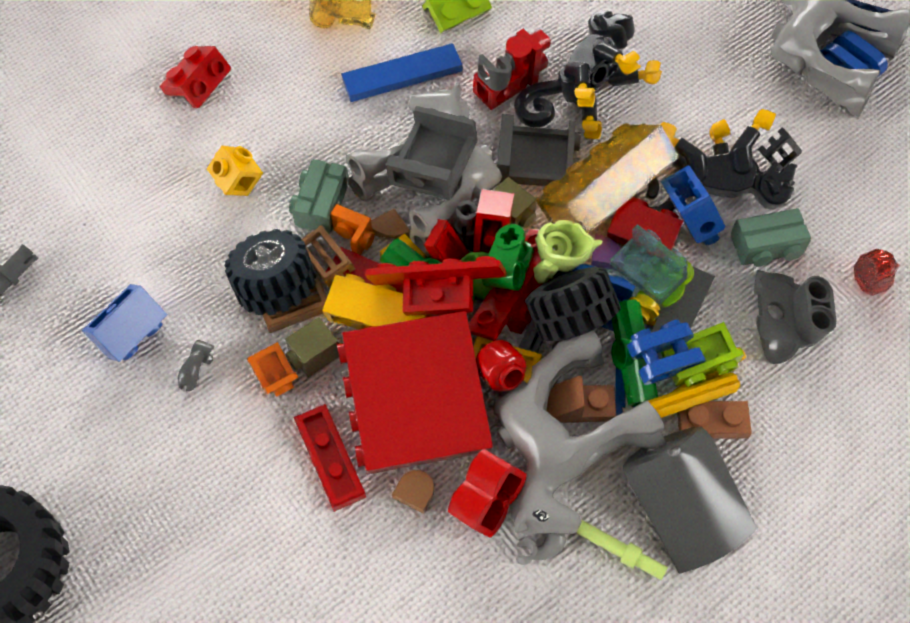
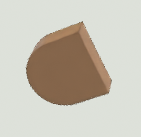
[392,470,434,514]

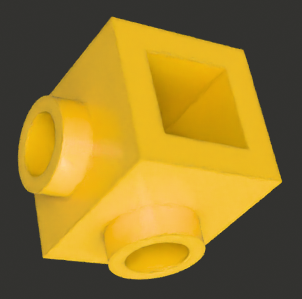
[207,145,263,196]

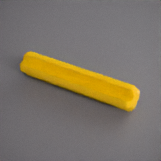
[647,372,741,418]

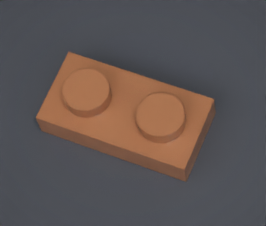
[677,401,752,439]

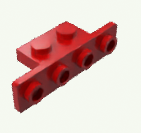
[469,229,554,341]
[365,256,506,316]

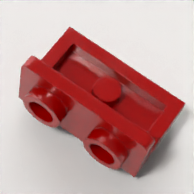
[159,46,231,108]

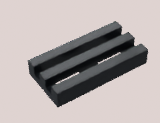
[757,127,802,172]

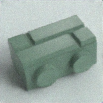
[289,159,349,234]
[731,208,811,267]

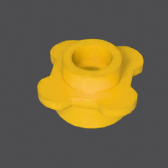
[629,294,660,326]

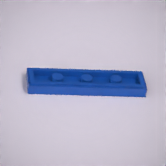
[341,43,463,102]

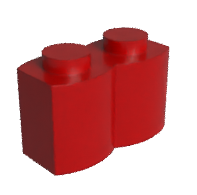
[448,449,527,538]

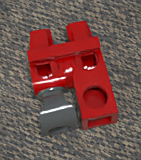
[473,28,551,110]

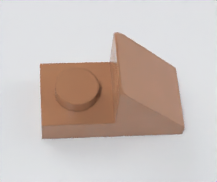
[546,376,616,423]

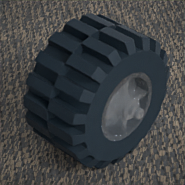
[224,229,316,315]

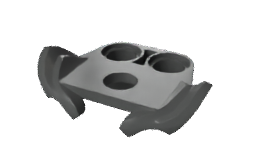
[753,270,837,364]

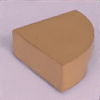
[371,208,410,240]

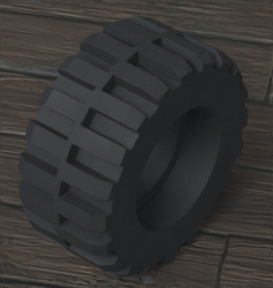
[0,485,70,623]

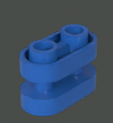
[820,31,888,77]
[627,319,706,385]

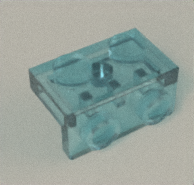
[610,225,688,305]

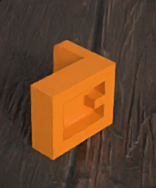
[331,204,375,255]

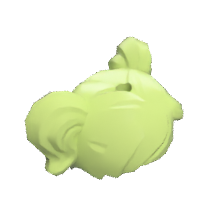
[533,220,603,284]

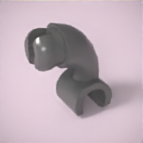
[178,340,214,391]

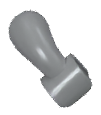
[516,534,567,565]

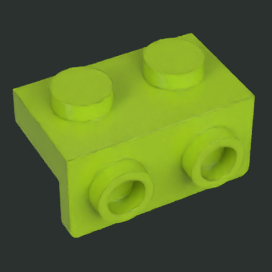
[422,0,492,33]
[661,322,744,387]

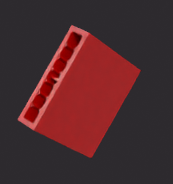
[337,311,493,475]

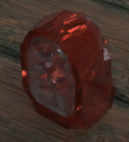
[854,249,900,296]

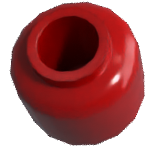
[476,340,527,392]

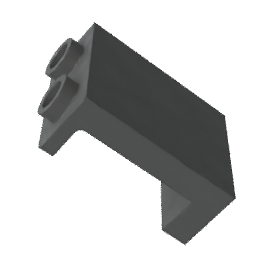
[385,106,478,200]
[497,114,581,188]

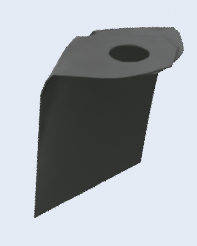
[623,426,758,574]

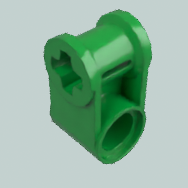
[482,224,534,291]

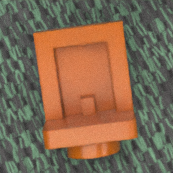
[246,342,299,397]

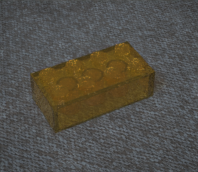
[536,123,679,233]

